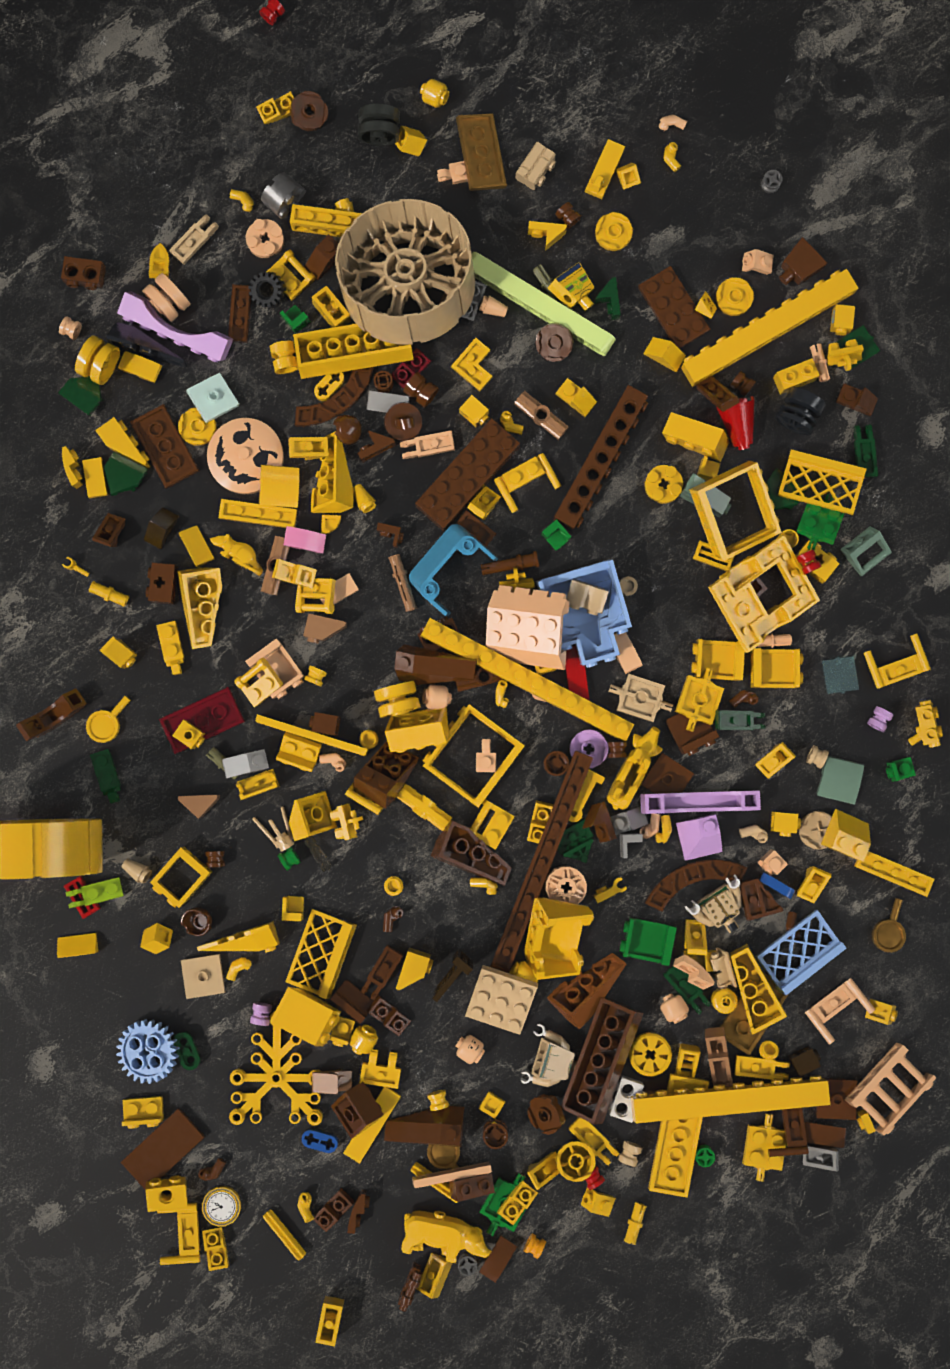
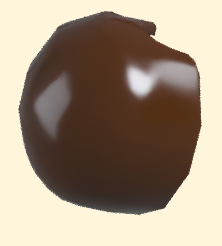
[333,415,361,445]
[181,907,212,937]

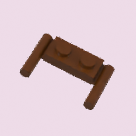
[768,1108,809,1157]

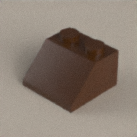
[331,1082,384,1139]

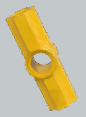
[397,784,452,831]

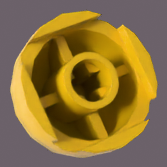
[556,1141,596,1182]

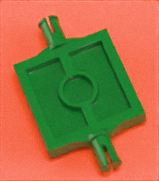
[796,494,844,550]
[479,1173,526,1236]

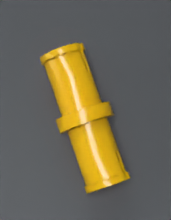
[89,581,129,607]
[624,1202,647,1245]

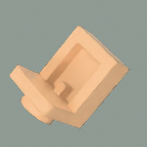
[742,249,774,275]

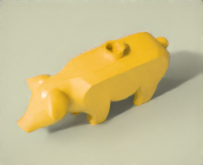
[607,727,663,810]
[402,1211,492,1263]

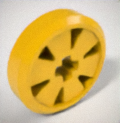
[628,1032,672,1076]

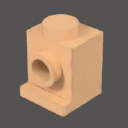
[757,849,788,876]

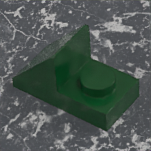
[594,277,621,320]

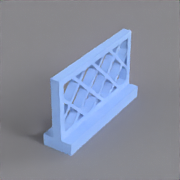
[756,910,846,995]

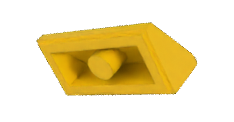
[179,525,215,567]
[57,933,99,958]
[417,1253,453,1299]

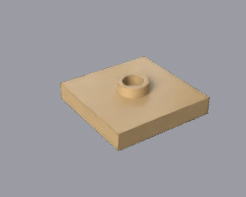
[181,954,226,999]

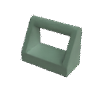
[840,526,892,576]

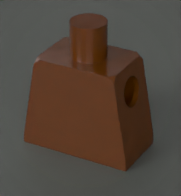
[779,237,827,285]

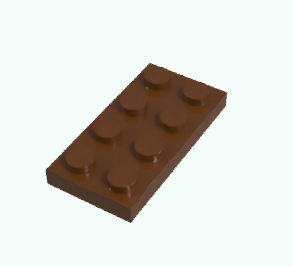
[638,266,710,349]

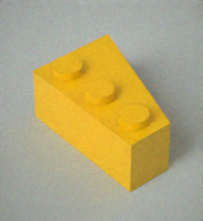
[662,412,729,462]

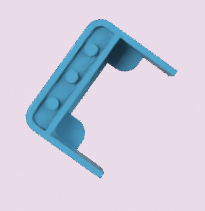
[409,524,498,616]

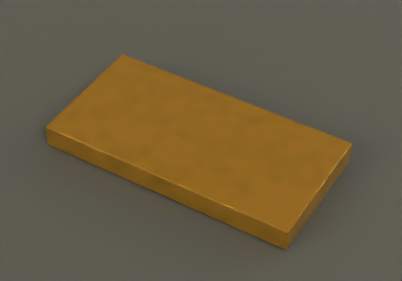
[456,113,507,191]
[720,972,788,1056]

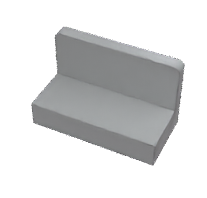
[620,833,643,858]

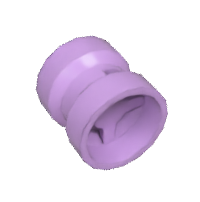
[867,706,894,732]
[250,1002,272,1026]

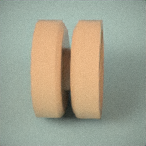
[142,273,191,322]

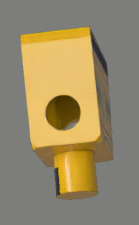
[548,262,594,311]

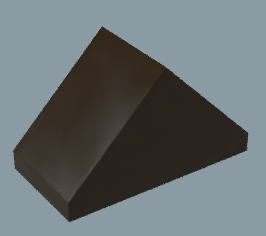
[144,507,179,550]

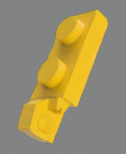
[156,621,184,675]

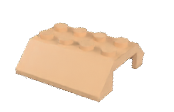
[486,585,569,670]

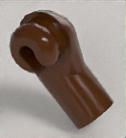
[728,690,759,708]
[383,906,404,932]
[198,1158,227,1181]

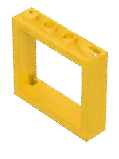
[689,461,782,562]
[422,704,524,808]

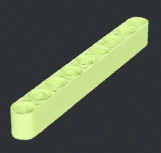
[472,252,616,356]

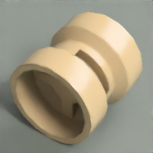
[618,1140,643,1167]

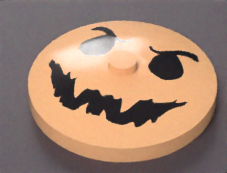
[207,418,284,494]

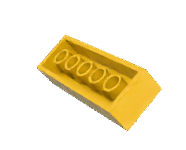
[293,324,414,379]

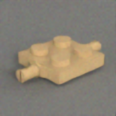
[608,674,673,722]

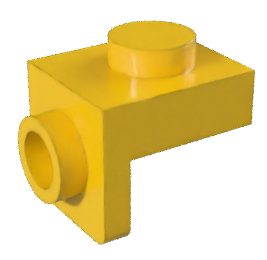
[581,1187,616,1217]

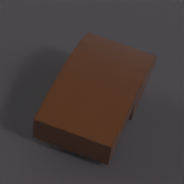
[367,995,411,1036]
[805,1122,847,1148]
[313,1188,355,1232]
[347,1189,370,1234]
[479,1236,517,1283]

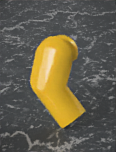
[230,189,254,212]
[226,957,252,981]

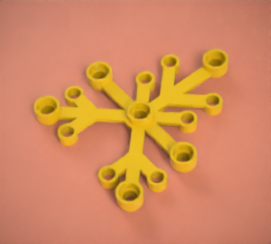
[229,1011,323,1125]

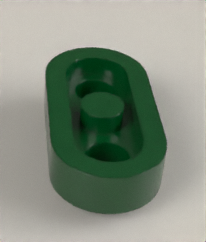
[173,1031,201,1070]

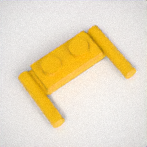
[494,453,562,513]
[864,634,931,689]
[157,1203,200,1265]

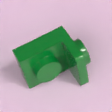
[886,757,916,782]

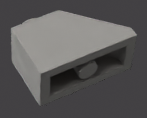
[222,749,269,778]

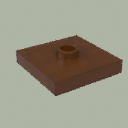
[641,753,694,794]
[816,1078,857,1120]

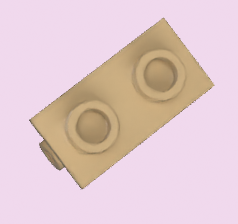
[710,947,737,988]

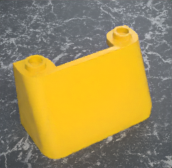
[525,897,594,980]

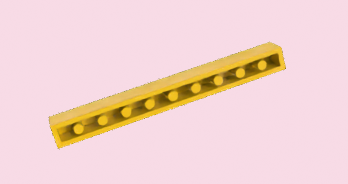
[681,269,858,387]
[631,1075,830,1123]

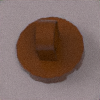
[384,402,422,441]

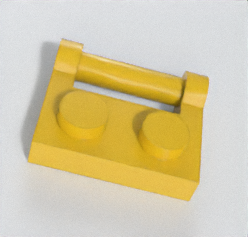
[266,250,316,301]
[295,578,336,614]
[234,658,284,707]
[468,799,515,850]

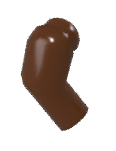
[786,912,801,941]

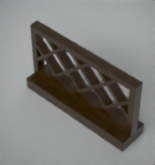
[432,949,473,1002]

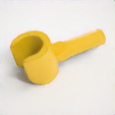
[62,557,90,577]

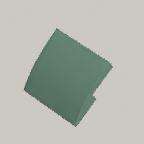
[816,756,864,805]

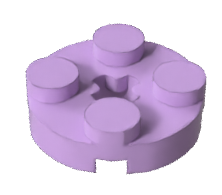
[569,730,608,768]

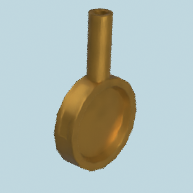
[872,898,906,953]
[427,1145,460,1169]

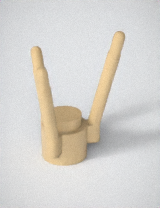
[252,806,294,852]

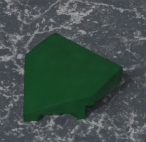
[58,377,103,416]
[104,452,147,496]
[766,468,807,511]
[557,818,594,863]

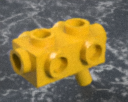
[908,700,943,747]

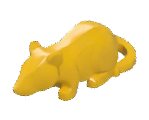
[210,534,263,576]

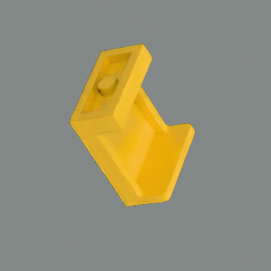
[691,639,744,681]
[751,648,803,688]

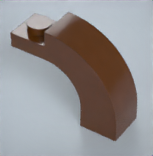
[16,688,87,741]

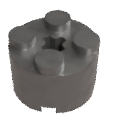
[261,172,306,219]

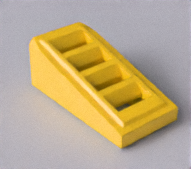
[675,1043,701,1078]

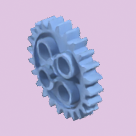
[116,1019,179,1084]

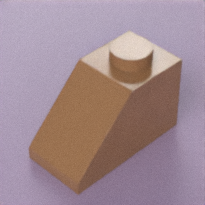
[303,613,347,644]

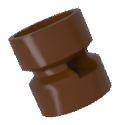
[403,372,439,408]
[543,751,569,776]
[483,1118,508,1149]

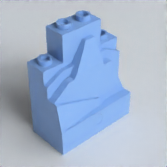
[535,560,632,668]

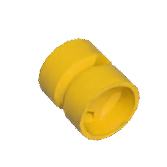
[269,341,298,374]

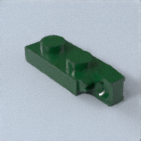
[90,749,121,803]

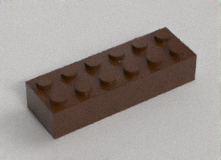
[415,418,520,532]
[561,997,644,1124]

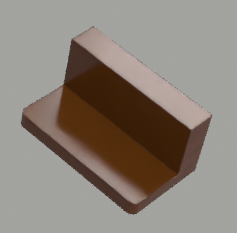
[330,980,373,1024]

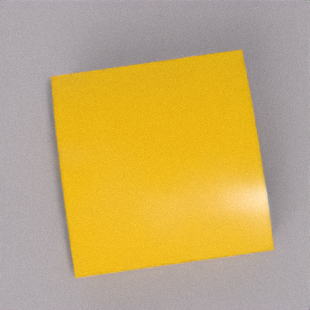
[259,465,299,508]

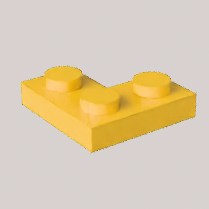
[451,338,492,392]

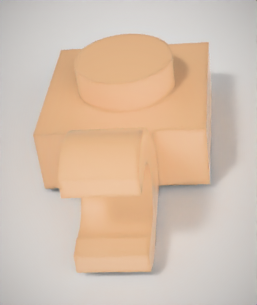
[437,161,468,184]
[476,739,496,772]

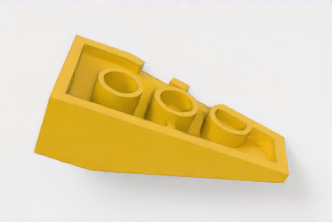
[311,431,354,513]
[177,568,222,649]
[197,921,280,953]

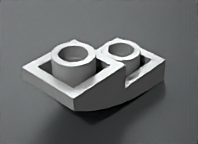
[461,281,487,321]
[367,390,409,413]

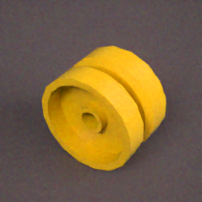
[75,335,120,385]
[374,681,421,718]

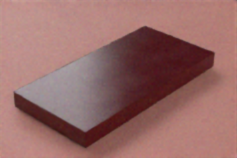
[159,687,245,754]

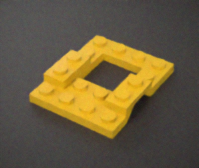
[708,535,820,653]

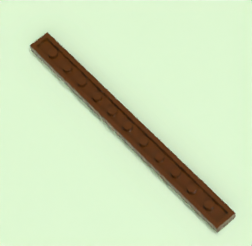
[490,750,594,973]

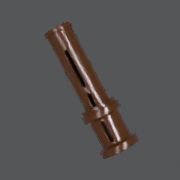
[481,551,539,576]

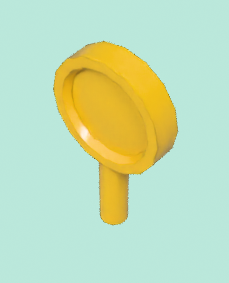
[86,696,131,743]

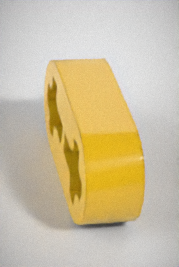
[314,372,344,401]

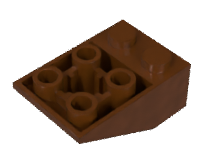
[354,741,419,809]

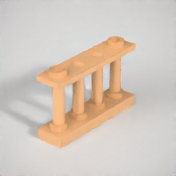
[845,1043,936,1136]

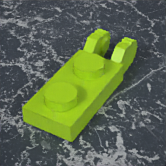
[65,877,124,909]

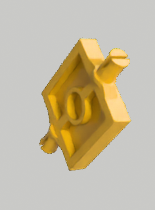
[675,668,724,732]
[742,1113,786,1182]

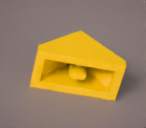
[644,337,686,372]

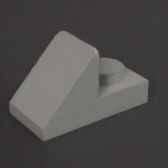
[610,806,648,835]

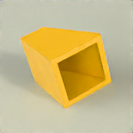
[270,987,341,1047]

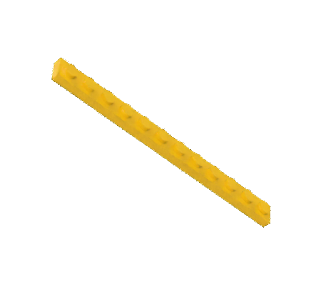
[421,618,634,742]

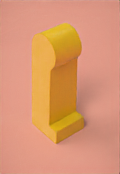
[569,769,605,822]

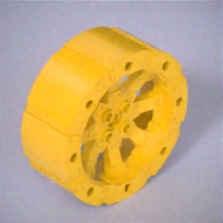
[0,819,103,879]

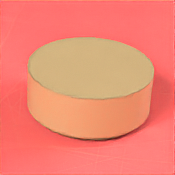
[619,576,638,596]

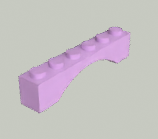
[117,291,233,363]
[640,791,761,814]

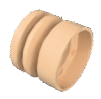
[545,865,587,904]

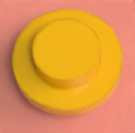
[359,730,379,749]
[384,876,403,896]
[759,1041,779,1060]

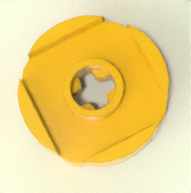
[644,465,683,504]

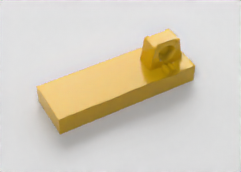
[585,139,625,199]

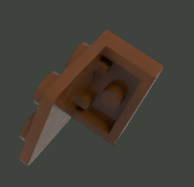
[666,713,719,756]

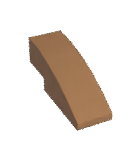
[705,1027,733,1087]

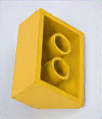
[385,707,449,753]

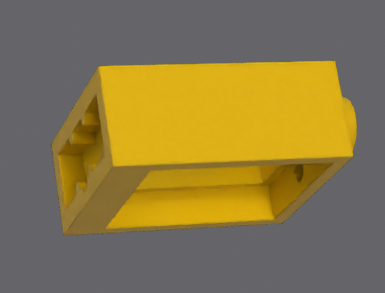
[150,847,213,908]

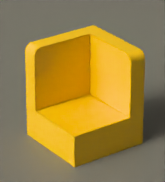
[395,125,427,156]
[697,456,720,481]
[282,896,304,921]
[140,923,173,954]

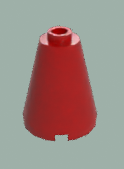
[717,396,754,450]

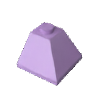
[676,814,723,861]

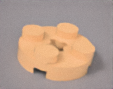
[246,219,284,258]

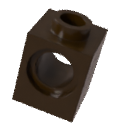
[788,1046,821,1077]

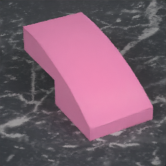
[284,526,326,553]

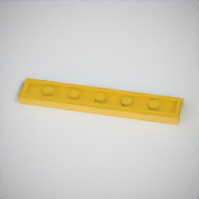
[255,714,369,756]

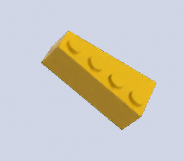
[730,944,787,1035]

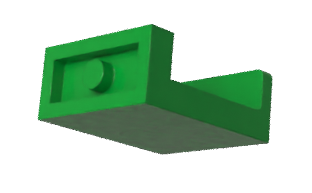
[619,917,677,966]

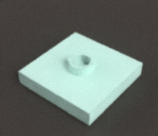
[186,373,239,423]

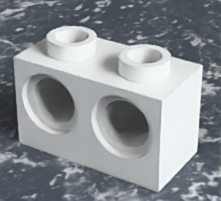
[608,1075,644,1123]

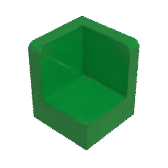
[280,305,310,334]
[541,519,571,551]

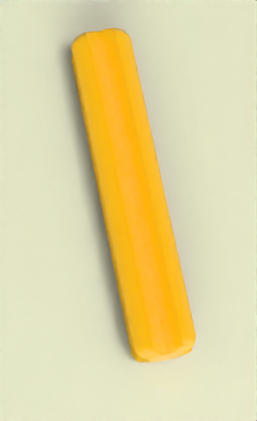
[411,1162,458,1203]
[263,1209,306,1261]

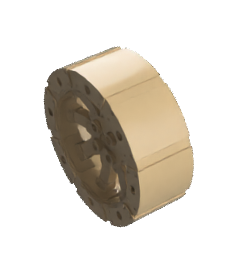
[335,199,475,345]

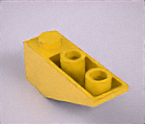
[95,417,150,468]

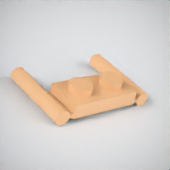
[805,978,876,1045]

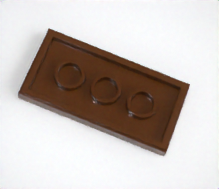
[130,404,199,489]
[120,1108,205,1189]

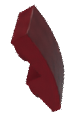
[391,348,432,389]

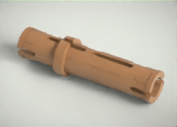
[388,554,417,612]

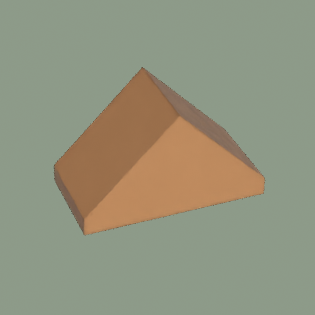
[178,795,220,819]

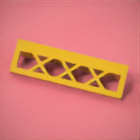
[290,204,362,237]

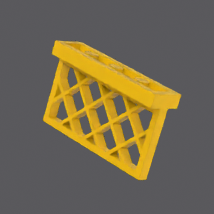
[778,449,866,515]
[285,909,357,999]

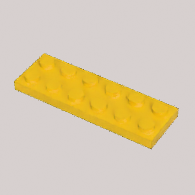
[648,1073,709,1197]

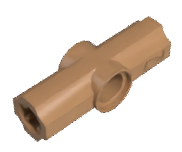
[514,391,569,440]
[261,536,290,596]

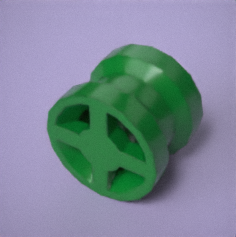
[278,847,301,871]
[695,1144,715,1167]

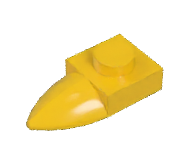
[149,243,169,278]

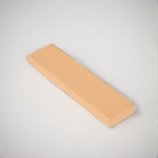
[412,1162,492,1188]

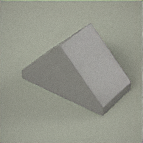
[803,1145,839,1171]

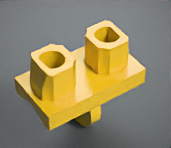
[827,339,864,371]
[499,568,535,595]
[330,804,363,840]

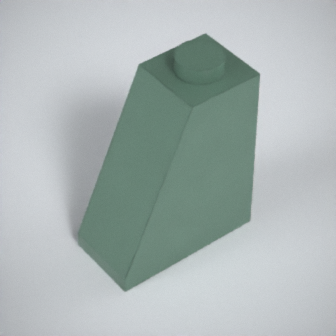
[679,473,731,518]

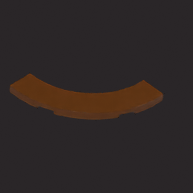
[295,367,374,427]
[645,860,747,912]

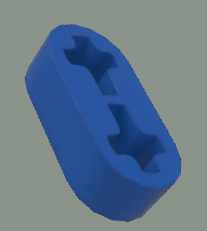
[759,873,795,899]
[302,1128,338,1153]

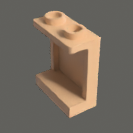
[245,639,305,700]

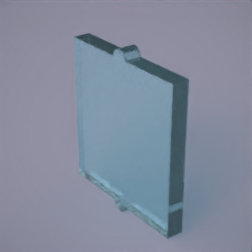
[822,656,859,694]

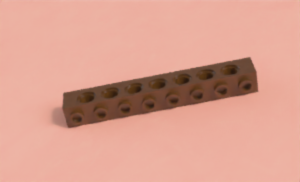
[553,385,648,531]

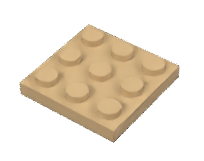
[465,965,538,1035]

